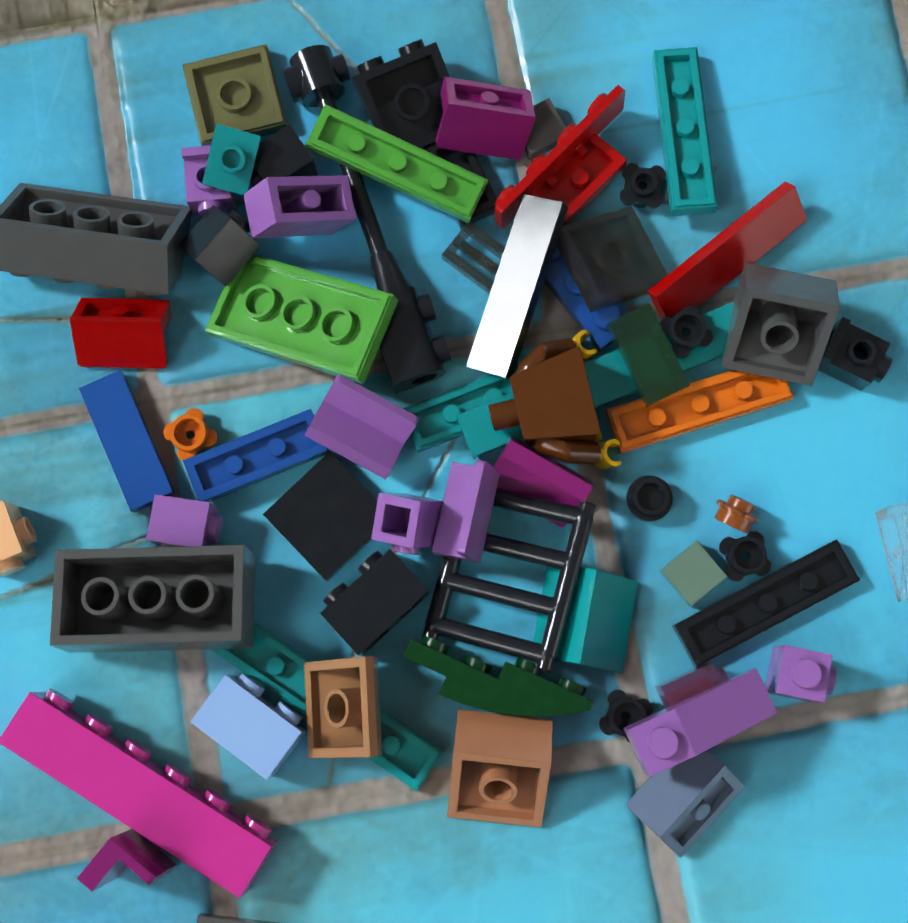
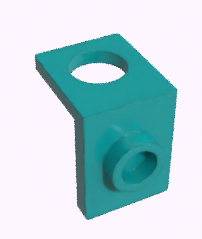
[202,124,261,195]

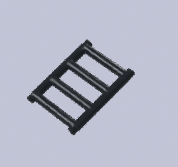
[422,488,596,673]

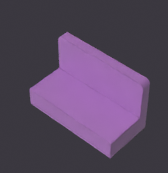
[304,375,419,480]
[431,460,500,563]

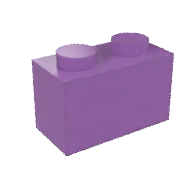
[243,175,356,239]

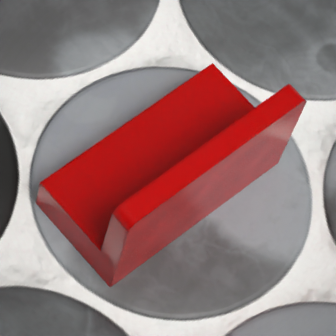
[70,298,172,369]

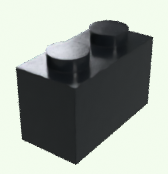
[320,549,430,657]

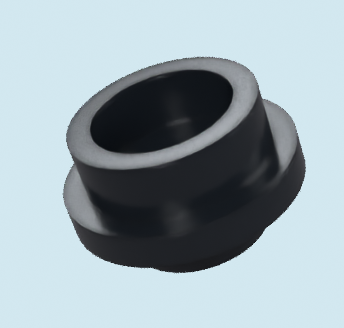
[626,475,673,522]

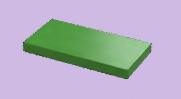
[205,254,399,384]

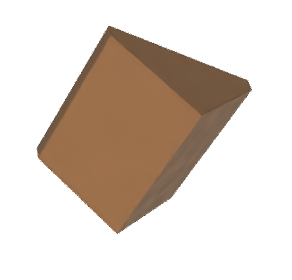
[304,656,382,758]

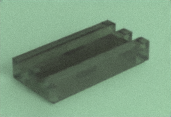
[442,222,505,294]

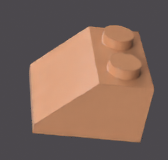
[447,709,553,827]

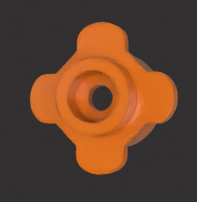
[163,408,218,461]

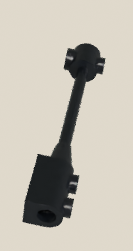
[282,45,452,394]

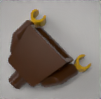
[488,330,622,470]

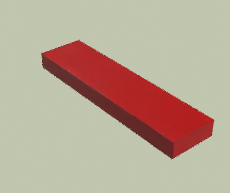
[648,182,807,320]

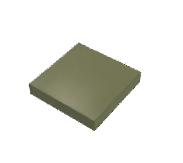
[182,44,287,146]

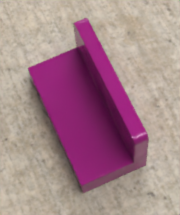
[436,77,536,160]
[493,435,593,527]
[77,829,176,891]

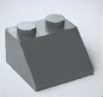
[722,262,840,386]

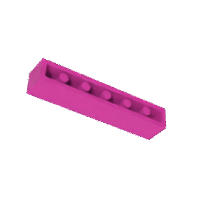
[0,689,278,898]

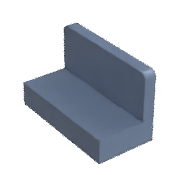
[627,750,744,858]

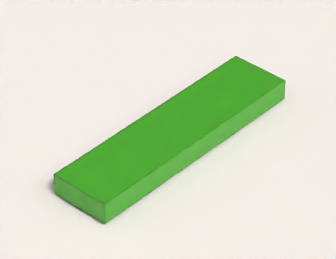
[306,104,488,224]

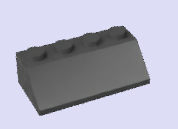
[0,183,192,295]

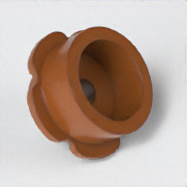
[714,494,759,533]

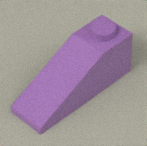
[623,668,777,777]

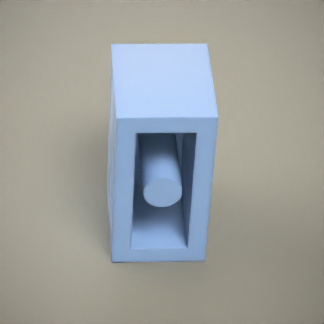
[190,673,307,780]

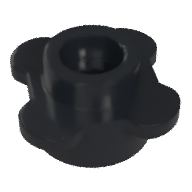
[620,163,666,209]
[659,306,713,359]
[719,531,771,582]
[599,690,653,743]

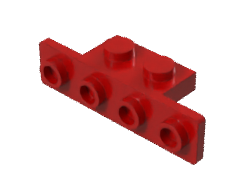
[495,85,627,229]

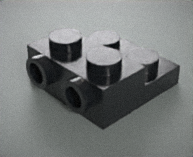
[352,39,450,148]

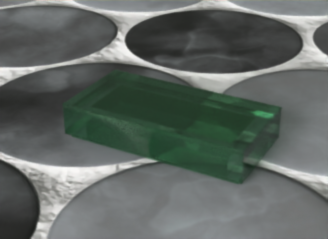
[606,303,690,407]

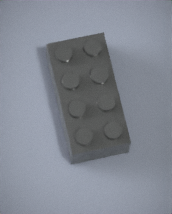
[50,545,256,653]

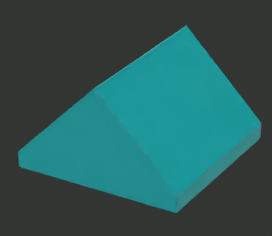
[533,567,638,674]

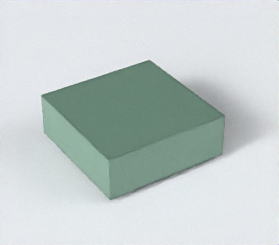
[660,541,727,607]

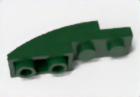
[403,635,594,717]

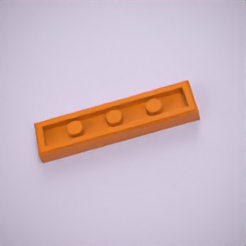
[605,370,794,455]

